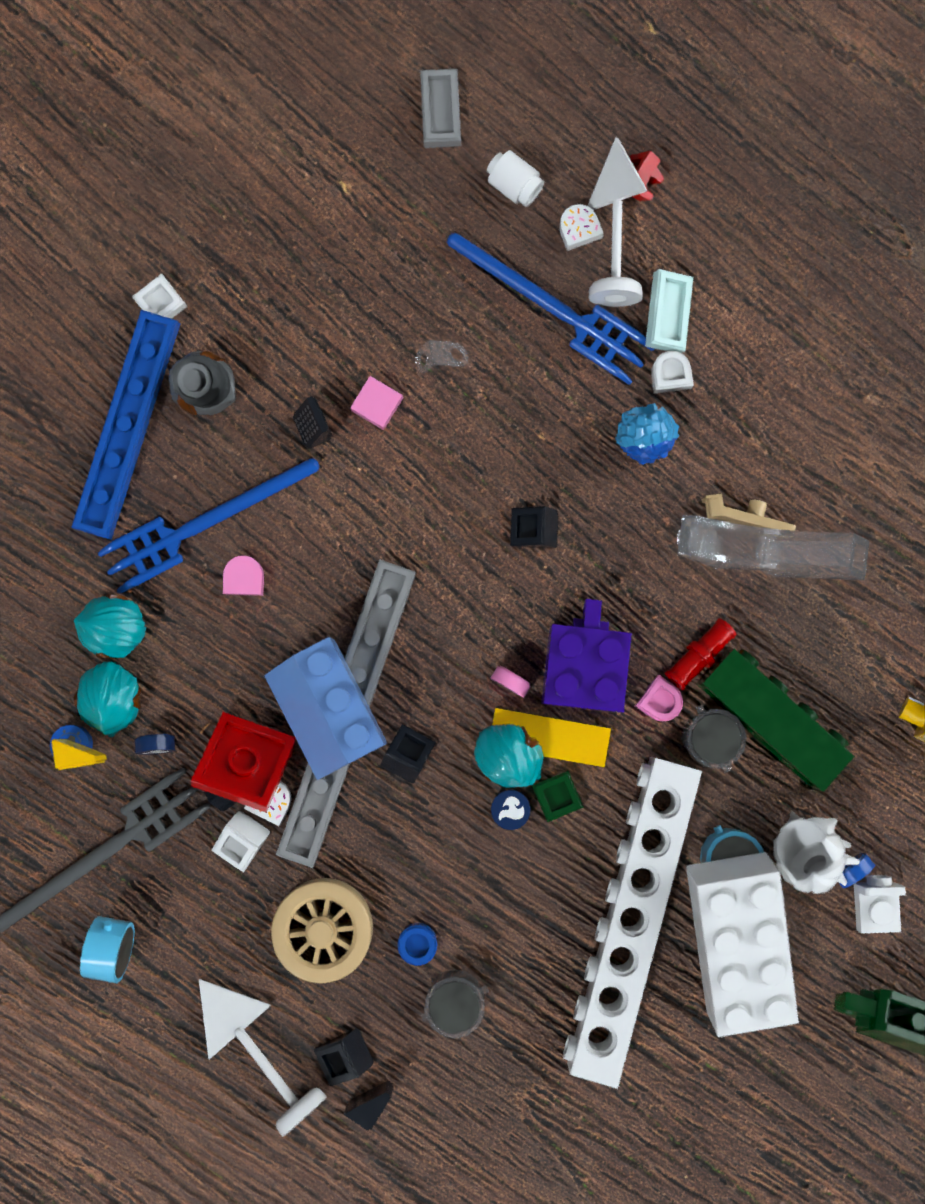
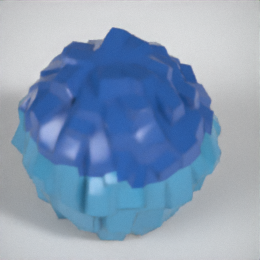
[615,403,679,465]

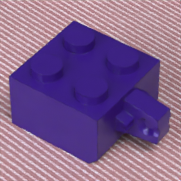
[541,599,632,713]

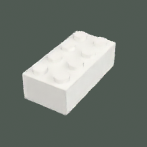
[686,852,799,1037]

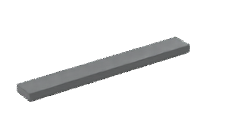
[276,559,416,868]

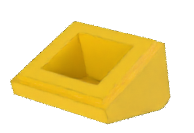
[52,739,107,770]

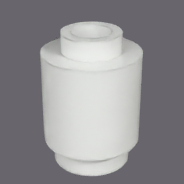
[487,150,544,207]

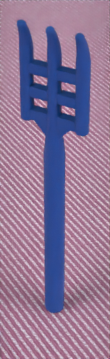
[447,233,655,385]
[98,458,319,594]

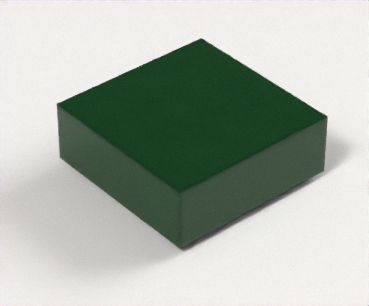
[532,770,584,823]

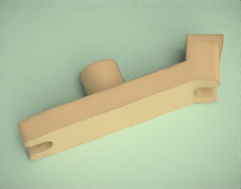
[702,494,796,538]

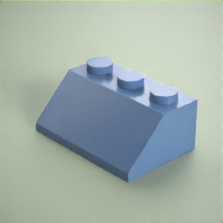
[264,637,388,780]

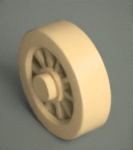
[271,878,373,983]

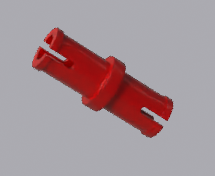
[665,618,737,691]

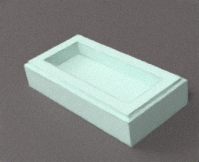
[645,269,693,353]

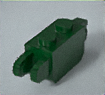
[833,989,925,1056]

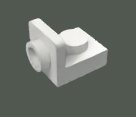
[854,875,906,933]

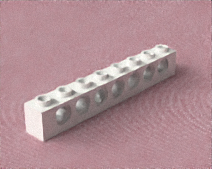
[563,757,702,1089]

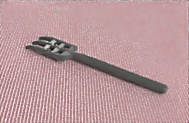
[0,768,210,932]

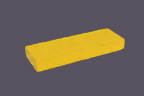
[492,708,611,767]

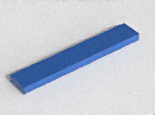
[71,310,180,540]

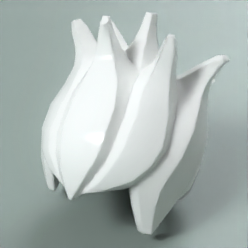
[773,810,860,894]

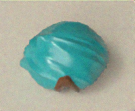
[74,594,146,659]
[74,661,141,737]
[474,724,544,788]

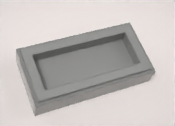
[420,69,461,148]

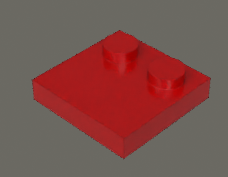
[191,712,296,813]

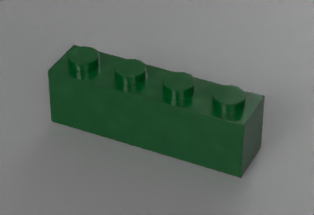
[696,648,855,792]

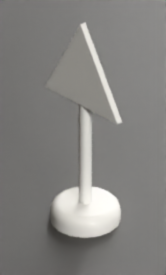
[587,137,647,307]
[199,979,327,1137]

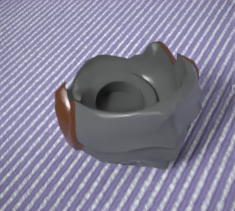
[168,350,236,416]

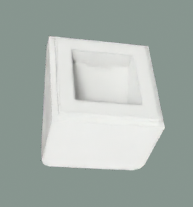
[211,811,270,872]

